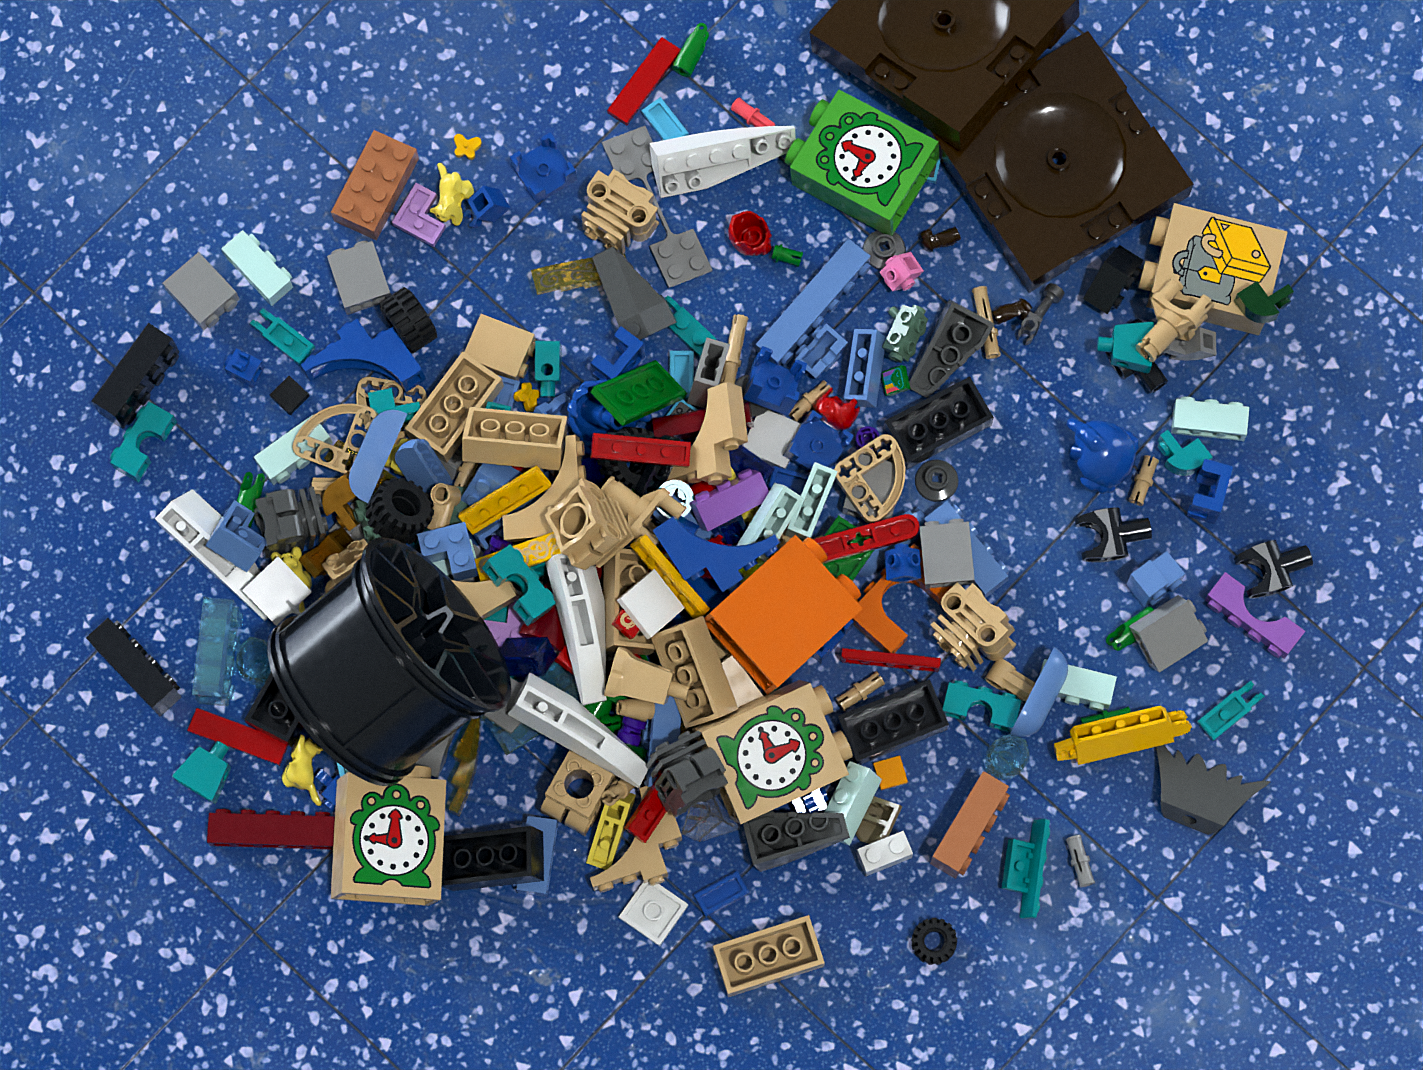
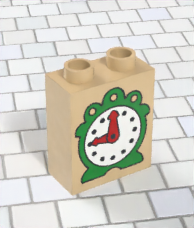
[692,680,853,824]
[331,766,446,906]

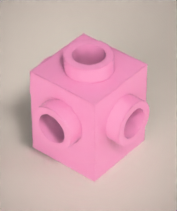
[880,252,924,291]

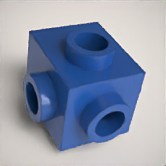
[885,544,921,583]

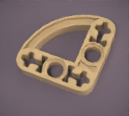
[356,377,427,445]
[292,404,378,474]
[834,434,905,524]

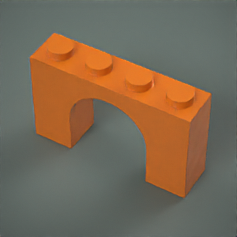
[852,543,952,653]

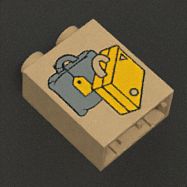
[1138,203,1287,335]

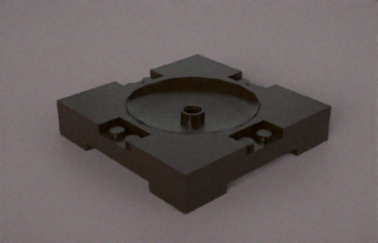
[809,0,1079,151]
[926,31,1194,293]

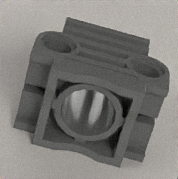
[254,487,328,559]
[646,730,728,818]

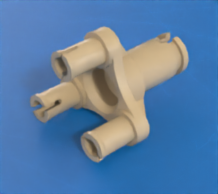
[1135,277,1214,362]
[601,476,687,547]

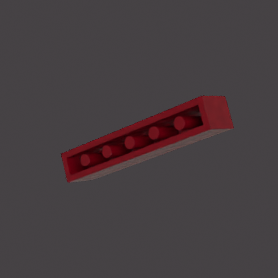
[207,809,335,850]

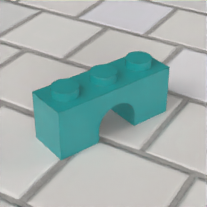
[110,402,177,483]
[482,544,556,626]
[942,680,1022,733]

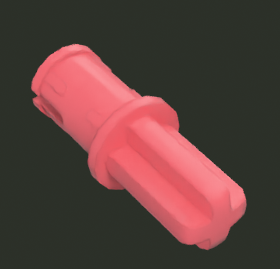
[731,97,775,127]

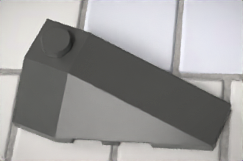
[592,246,677,341]
[909,299,995,398]
[743,811,850,872]

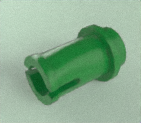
[771,244,803,267]

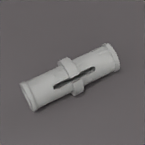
[1065,835,1095,887]

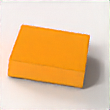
[873,756,908,791]

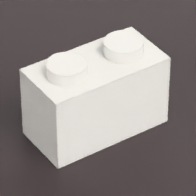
[856,831,913,876]

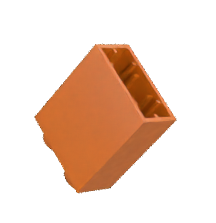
[704,534,863,695]

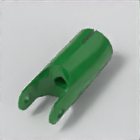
[672,23,709,77]
[236,472,265,528]
[1106,606,1154,651]

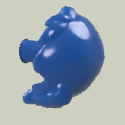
[567,379,652,456]
[1067,418,1139,494]

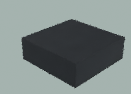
[270,376,309,415]

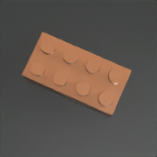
[331,130,419,241]
[930,771,1010,879]

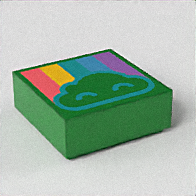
[881,365,910,396]

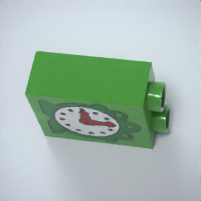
[785,89,939,236]

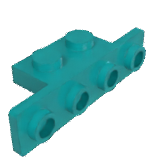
[1001,819,1050,919]

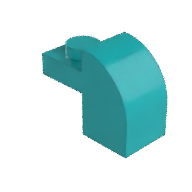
[368,388,421,431]
[1157,430,1213,476]

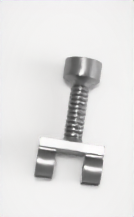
[1017,283,1065,345]

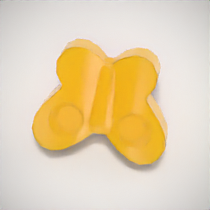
[454,134,482,160]
[514,382,540,412]

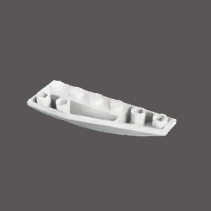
[650,126,796,198]
[155,489,268,621]
[545,553,607,706]
[507,672,648,788]

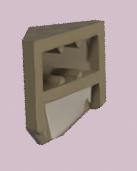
[856,796,902,844]

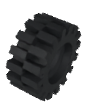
[911,918,957,965]

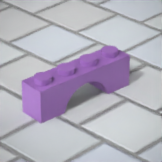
[1205,572,1305,659]

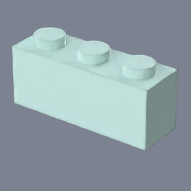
[221,230,293,306]
[1171,397,1249,441]
[254,415,333,486]
[786,462,838,541]
[736,483,804,562]
[1040,659,1117,711]
[824,761,882,846]

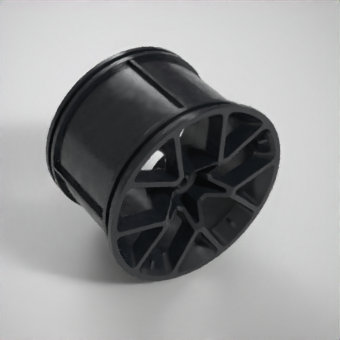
[267,537,512,786]

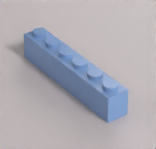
[755,238,871,366]

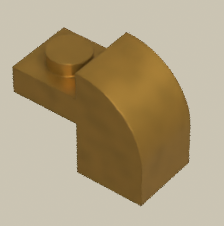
[322,472,361,531]
[299,527,354,579]

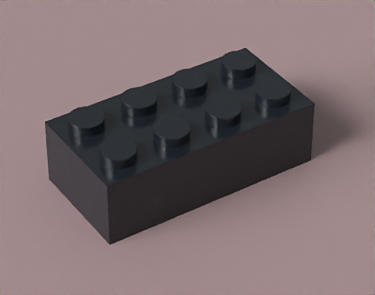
[92,323,179,429]
[883,376,994,470]
[86,618,181,717]
[244,671,303,748]
[837,679,949,765]
[441,826,544,891]

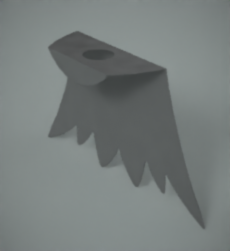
[1156,745,1271,835]

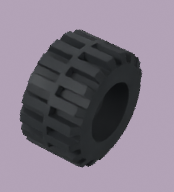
[379,287,437,353]
[597,427,662,489]
[366,478,434,544]

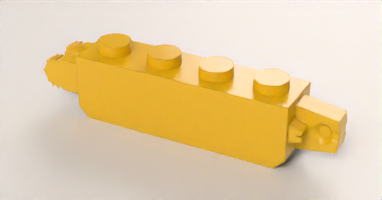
[1054,706,1192,765]

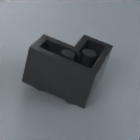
[1083,245,1144,314]

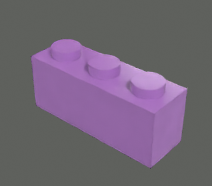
[689,468,769,531]

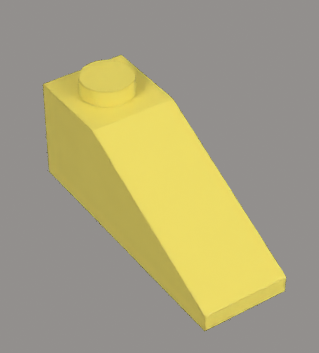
[586,793,636,870]

